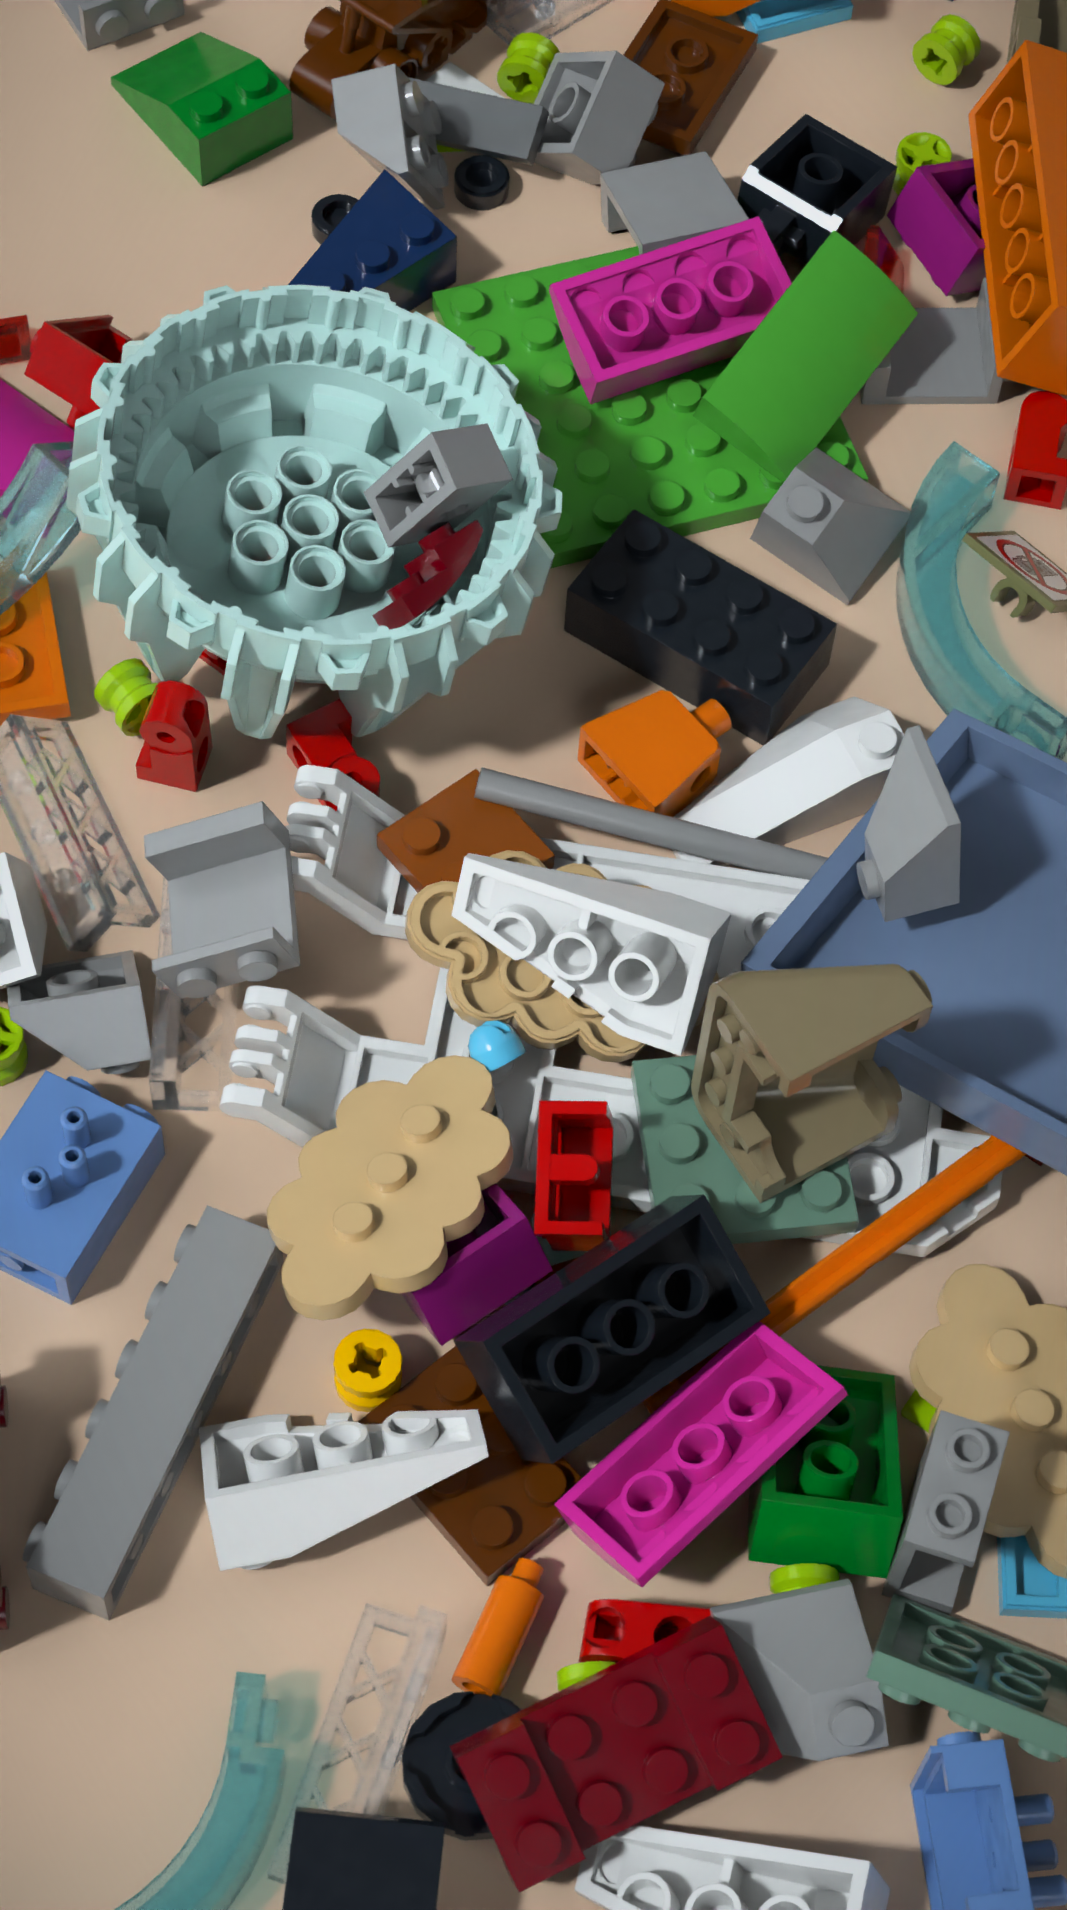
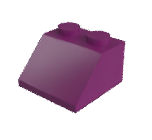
[886,159,986,296]
[401,1184,553,1346]

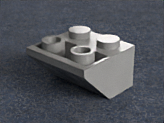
[331,64,449,210]

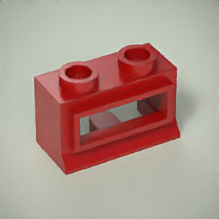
[534,1101,614,1251]

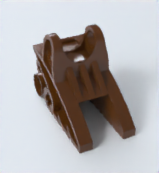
[289,0,515,121]

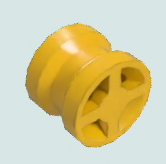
[333,1328,402,1412]

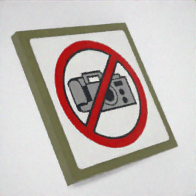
[962,531,1067,618]

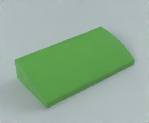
[693,230,918,483]

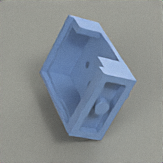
[0,1071,165,1305]
[910,1731,1067,1910]

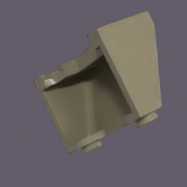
[691,964,933,1203]

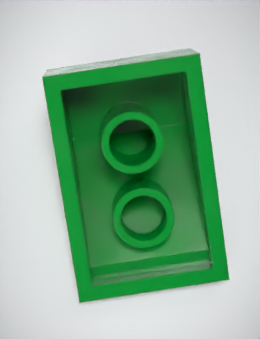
[110,32,293,186]
[748,1365,903,1579]

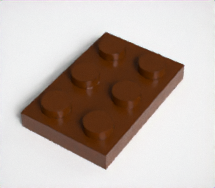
[624,0,758,156]
[358,1346,582,1586]

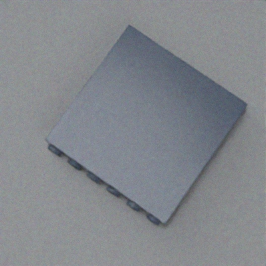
[741,708,1067,1176]

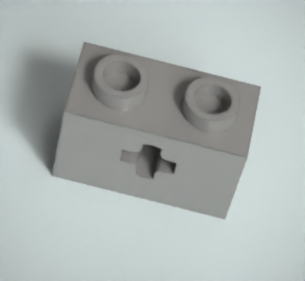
[364,423,513,548]

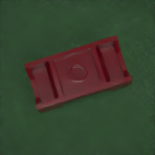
[450,1616,783,1893]

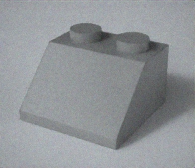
[534,51,665,185]

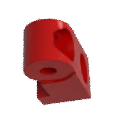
[1003,391,1067,510]
[136,680,213,792]
[286,699,380,811]
[578,1599,711,1663]

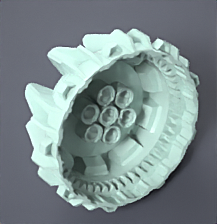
[66,285,562,739]

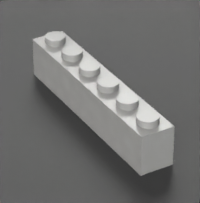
[23,1205,283,1620]

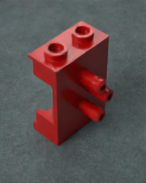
[24,315,132,429]

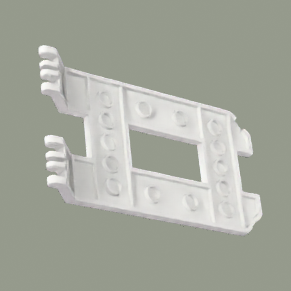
[219,765,1003,1257]

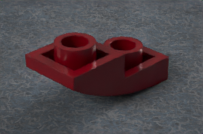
[372,520,483,630]

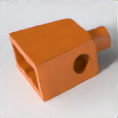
[577,690,732,817]

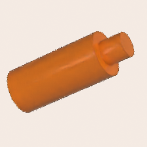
[451,1558,544,1697]

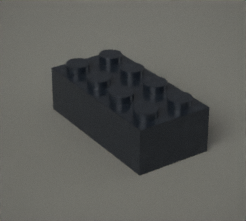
[564,509,837,746]
[454,1194,771,1464]

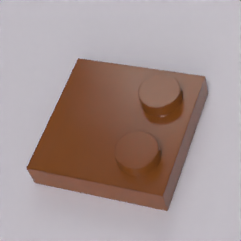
[377,769,555,893]

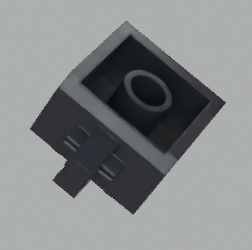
[737,114,898,264]

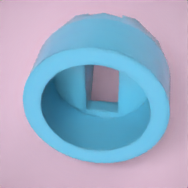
[468,1020,526,1072]

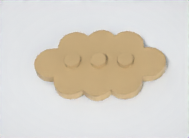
[405,850,720,1063]
[267,1055,514,1321]
[909,1264,1067,1579]

